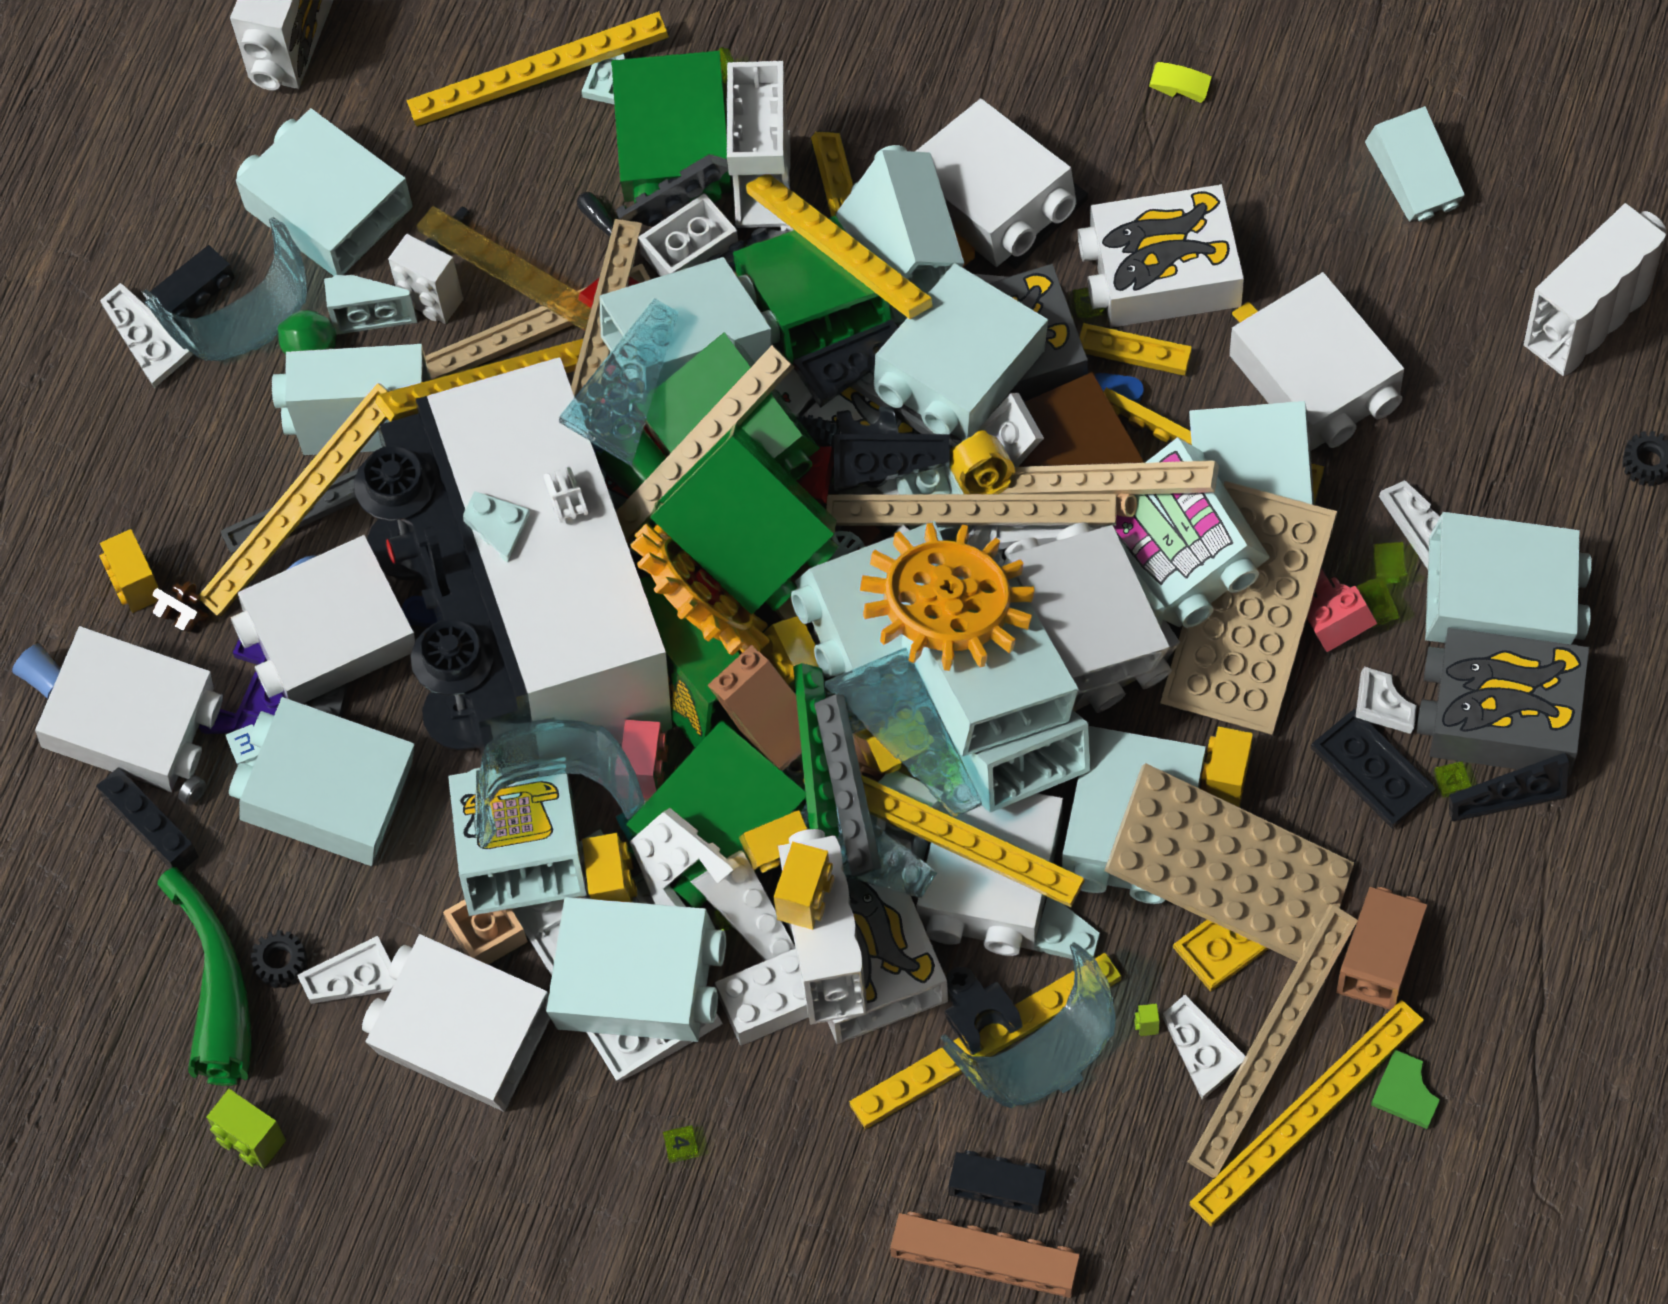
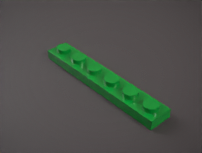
[793,663,839,838]

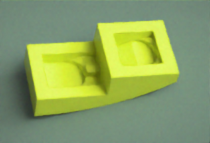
[1149,62,1212,103]

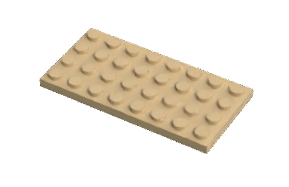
[1160,481,1337,736]
[1104,763,1354,962]

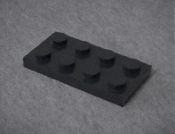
[1311,708,1436,829]

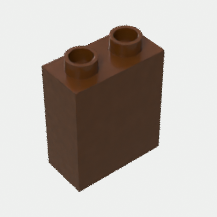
[1018,372,1144,467]

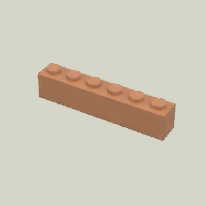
[890,1212,1080,1298]

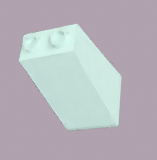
[1365,106,1465,222]

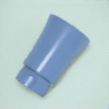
[12,643,61,699]

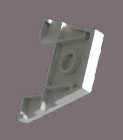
[630,808,739,907]

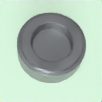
[178,775,206,805]

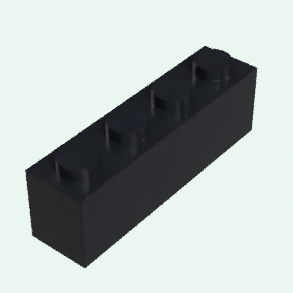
[96,767,199,872]

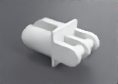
[543,466,588,523]

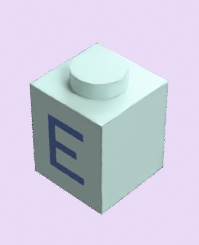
[226,724,261,766]

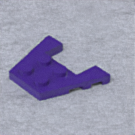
[199,639,285,734]

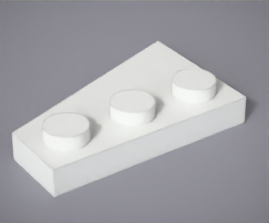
[297,936,396,1004]
[1163,995,1246,1100]

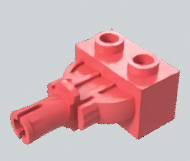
[1307,568,1377,652]

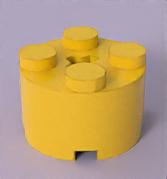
[949,430,1015,494]

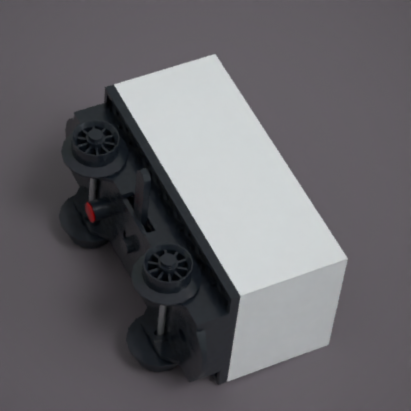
[354,357,672,773]

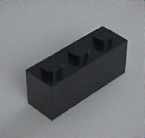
[146,245,234,328]
[948,1150,1046,1214]

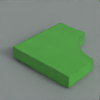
[1371,1050,1440,1129]

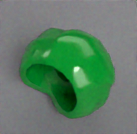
[277,310,337,355]

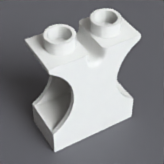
[727,61,790,228]

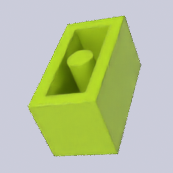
[1134,1004,1159,1036]

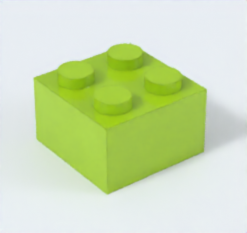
[206,1089,286,1169]

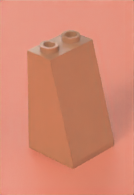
[708,645,802,771]
[1336,887,1427,1010]

